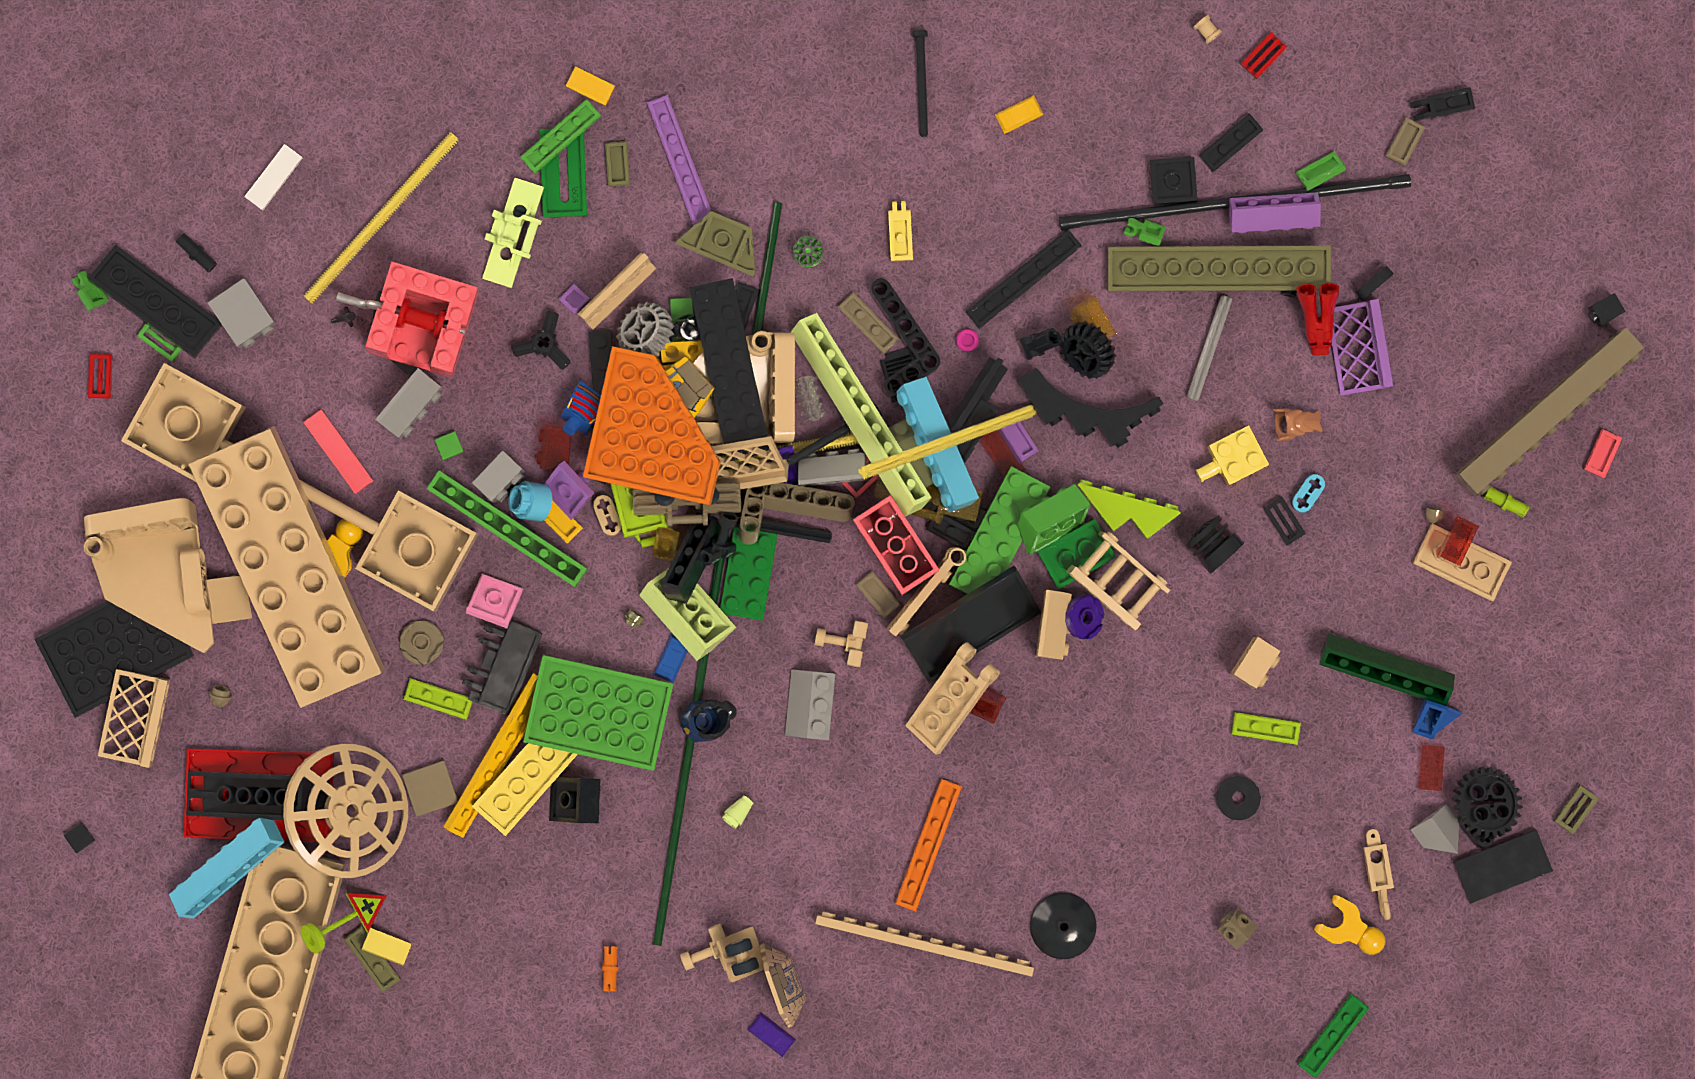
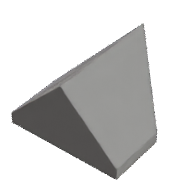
[1410,804,1459,854]

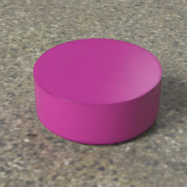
[956,329,979,352]

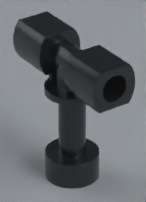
[699,512,738,566]

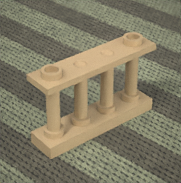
[1066,531,1170,631]

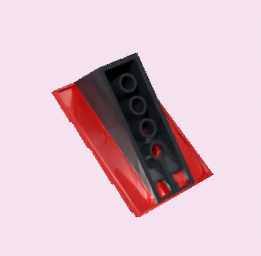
[184,749,334,842]

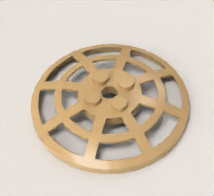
[283,744,408,878]

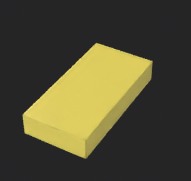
[361,928,411,966]

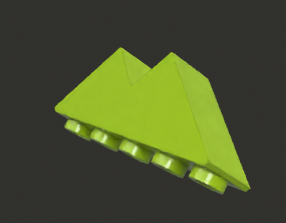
[1076,480,1180,539]

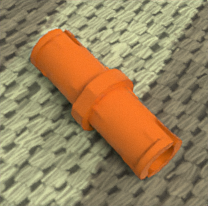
[602,946,619,992]

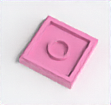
[466,573,523,628]

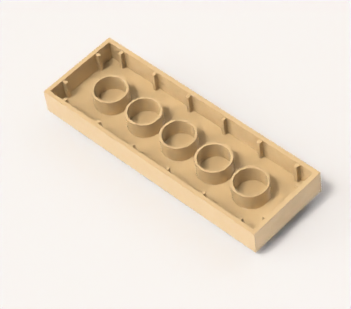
[189,426,385,708]
[190,845,347,1079]

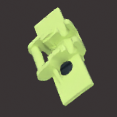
[482,178,544,288]

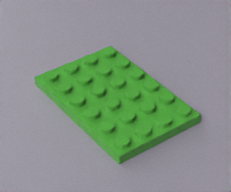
[523,655,673,771]

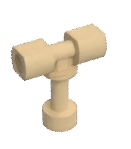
[815,621,868,668]
[680,923,726,971]

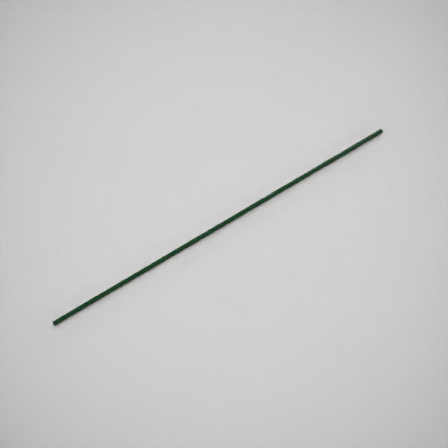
[653,202,783,946]

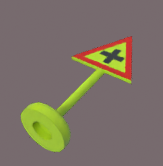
[301,893,386,954]

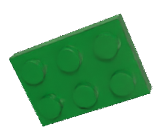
[1037,519,1116,590]

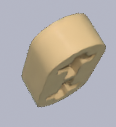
[593,495,622,536]

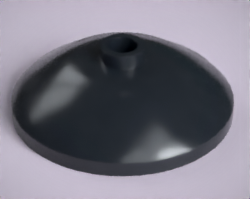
[1030,893,1097,959]

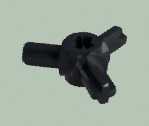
[512,311,571,370]
[669,314,700,342]

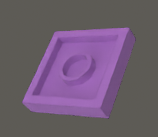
[544,461,594,520]

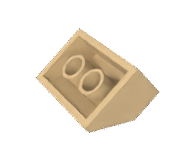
[1036,590,1073,660]

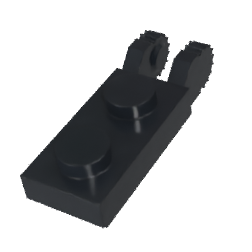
[1410,87,1475,121]

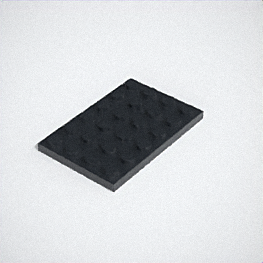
[34,601,194,718]

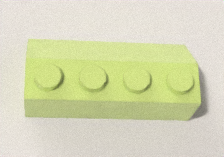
[640,568,736,661]

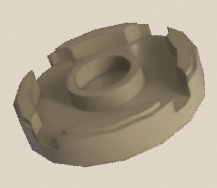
[400,621,444,664]

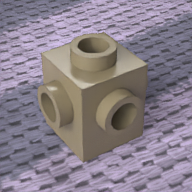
[1217,908,1258,949]

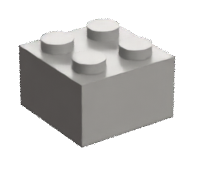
[472,451,525,503]

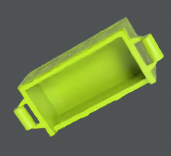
[611,484,669,548]

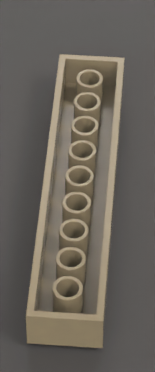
[1453,328,1644,496]

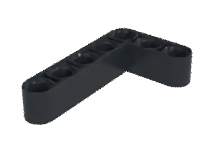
[870,278,940,398]

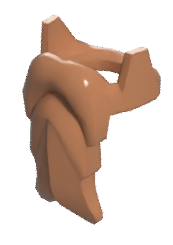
[1273,408,1322,442]

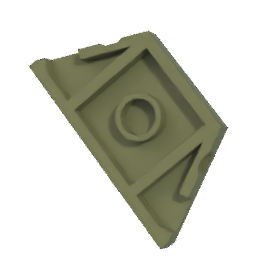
[675,211,755,277]

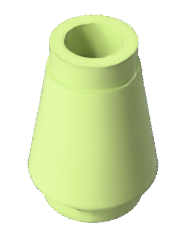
[722,795,754,829]

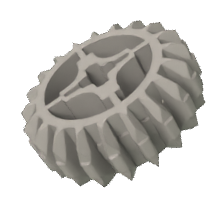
[616,302,674,356]

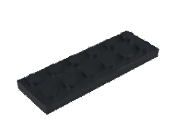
[88,245,222,359]

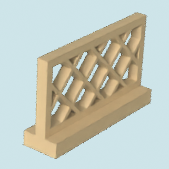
[578,253,656,330]
[712,436,789,489]
[98,669,171,768]

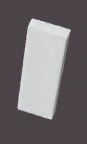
[245,144,303,210]

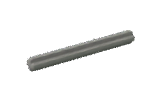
[1187,295,1232,401]

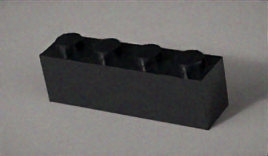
[661,512,721,604]

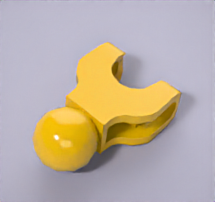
[327,519,363,579]
[1314,895,1386,955]

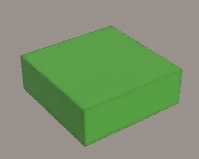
[435,431,464,460]

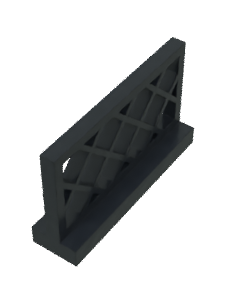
[947,357,1008,434]

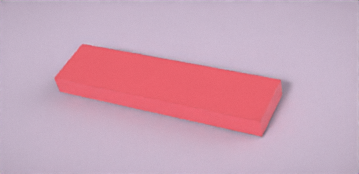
[303,410,373,494]

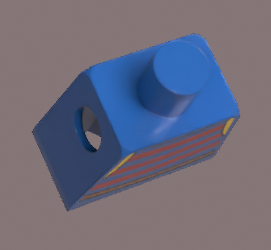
[561,381,601,436]

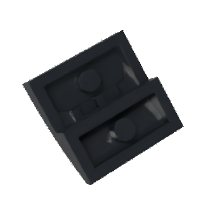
[926,502,987,551]

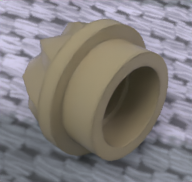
[209,685,232,707]

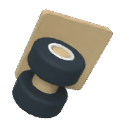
[716,927,764,982]

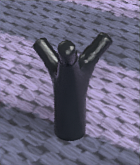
[331,306,356,327]

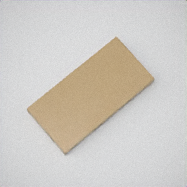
[1413,524,1512,602]

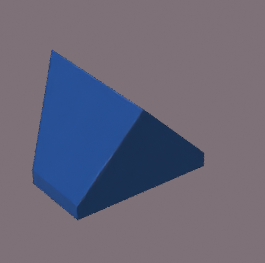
[1412,700,1463,739]

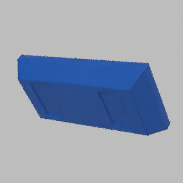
[653,634,688,683]

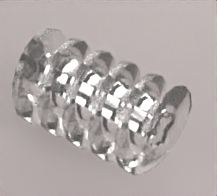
[795,375,829,424]

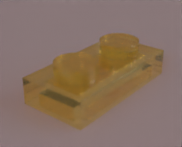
[653,527,680,561]

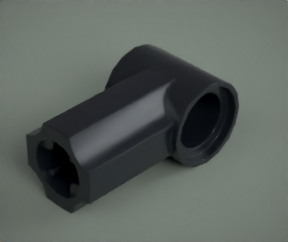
[1019,328,1061,360]

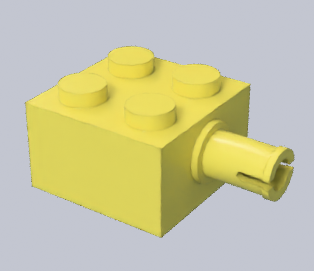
[1196,425,1269,486]

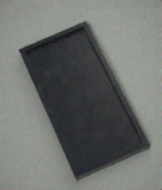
[901,566,1041,683]

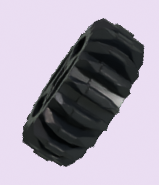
[1059,321,1117,379]

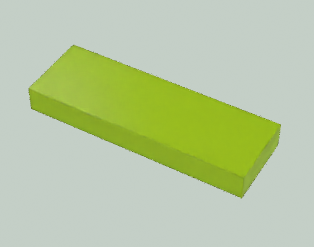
[403,678,473,720]
[1231,712,1301,745]

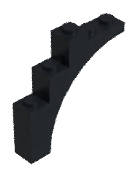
[1017,368,1164,448]

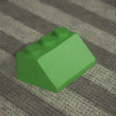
[1018,484,1090,555]

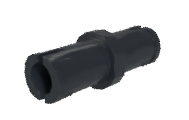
[176,233,217,273]

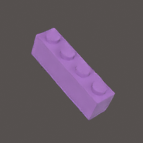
[1229,192,1321,233]

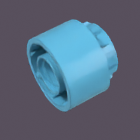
[508,481,552,522]

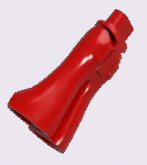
[1296,282,1339,356]

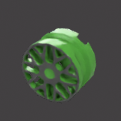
[793,235,824,268]

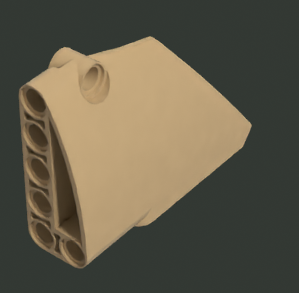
[693,331,795,444]
[84,498,214,654]

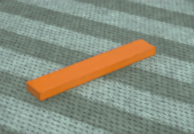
[895,779,962,912]

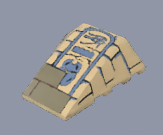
[759,943,806,1028]

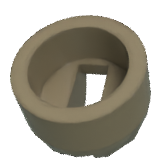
[1426,507,1444,523]

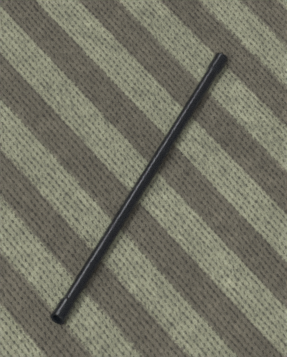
[1059,174,1411,230]

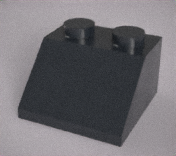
[549,777,600,823]

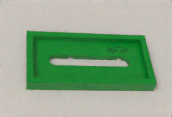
[540,129,588,218]

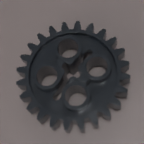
[1451,767,1523,839]

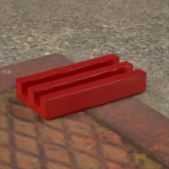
[1240,32,1287,80]
[88,354,113,399]

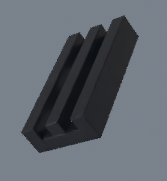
[1263,497,1306,546]

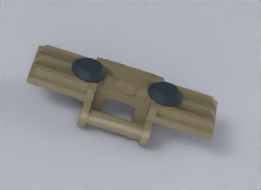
[633,482,741,526]

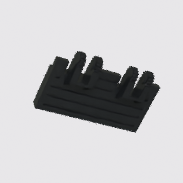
[462,621,543,715]

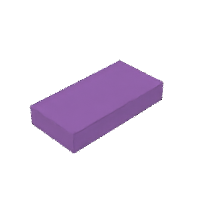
[997,422,1039,463]

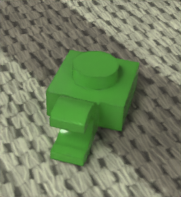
[1124,218,1166,246]
[72,271,109,311]

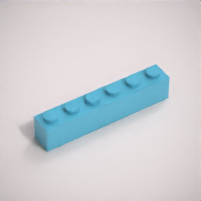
[896,377,979,512]
[169,818,284,919]

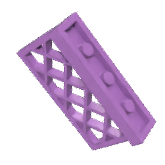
[1332,299,1394,396]

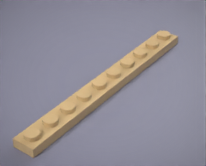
[815,911,1034,976]

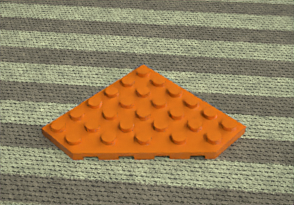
[583,346,721,506]

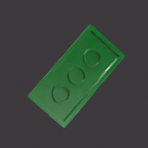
[720,527,778,621]

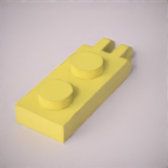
[888,201,913,262]

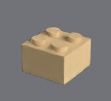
[1230,637,1281,689]

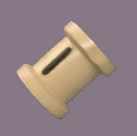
[1193,15,1222,44]

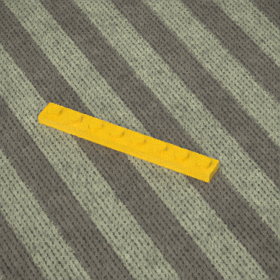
[444,673,538,837]

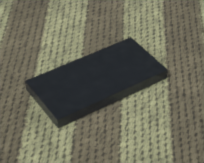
[1453,829,1553,904]

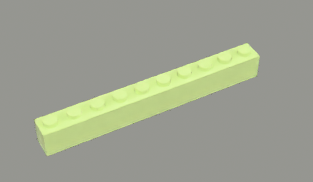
[790,313,932,517]

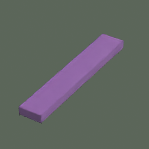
[647,95,711,226]

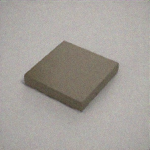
[402,761,458,817]

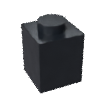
[1588,293,1626,326]

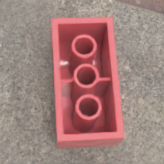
[853,495,939,595]

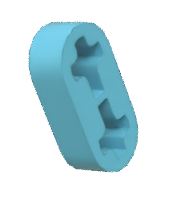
[1292,474,1325,513]

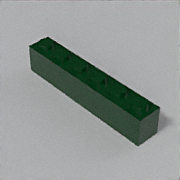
[1319,633,1455,706]

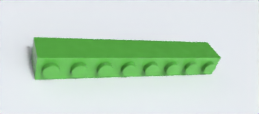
[427,471,589,588]

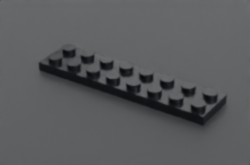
[689,278,770,461]

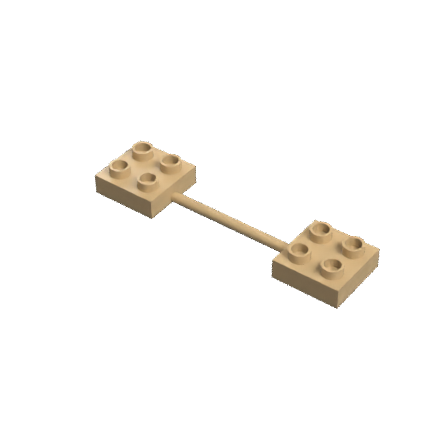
[121,363,479,612]

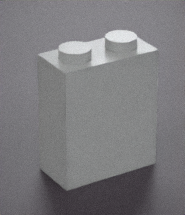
[208,278,277,349]

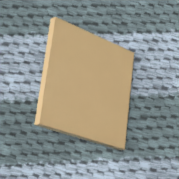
[205,575,252,624]

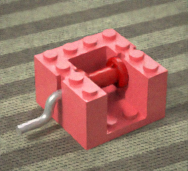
[336,262,478,379]

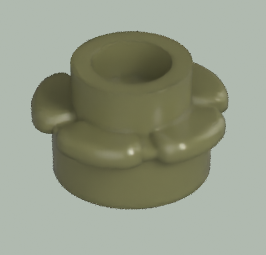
[624,609,645,629]

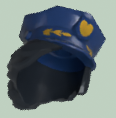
[681,699,737,742]

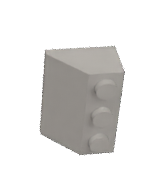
[375,368,443,439]
[798,449,869,486]
[785,670,835,740]

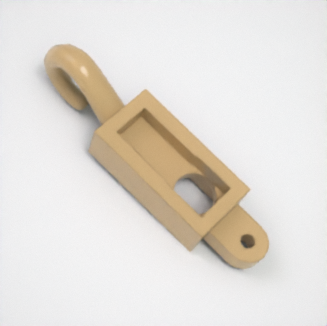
[1363,829,1394,920]

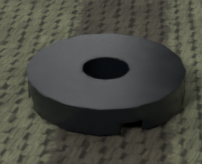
[1216,776,1261,820]

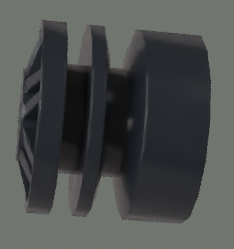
[1185,515,1244,574]

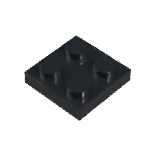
[1150,157,1198,205]

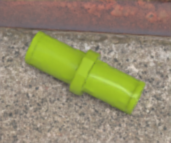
[1483,487,1530,518]

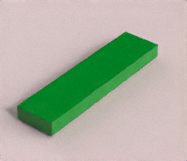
[1298,994,1369,1079]

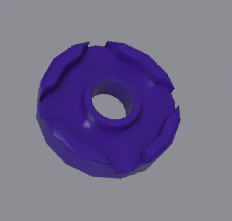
[1065,595,1104,639]

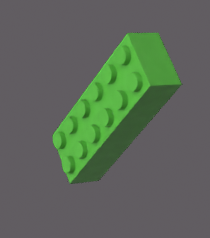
[949,466,1050,594]

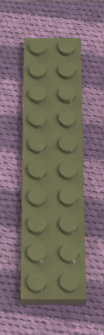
[1108,246,1331,292]

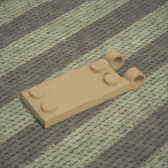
[886,547,966,636]
[905,642,1000,755]

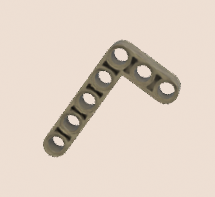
[739,483,855,544]

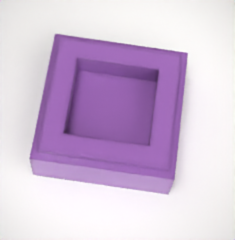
[559,284,590,315]

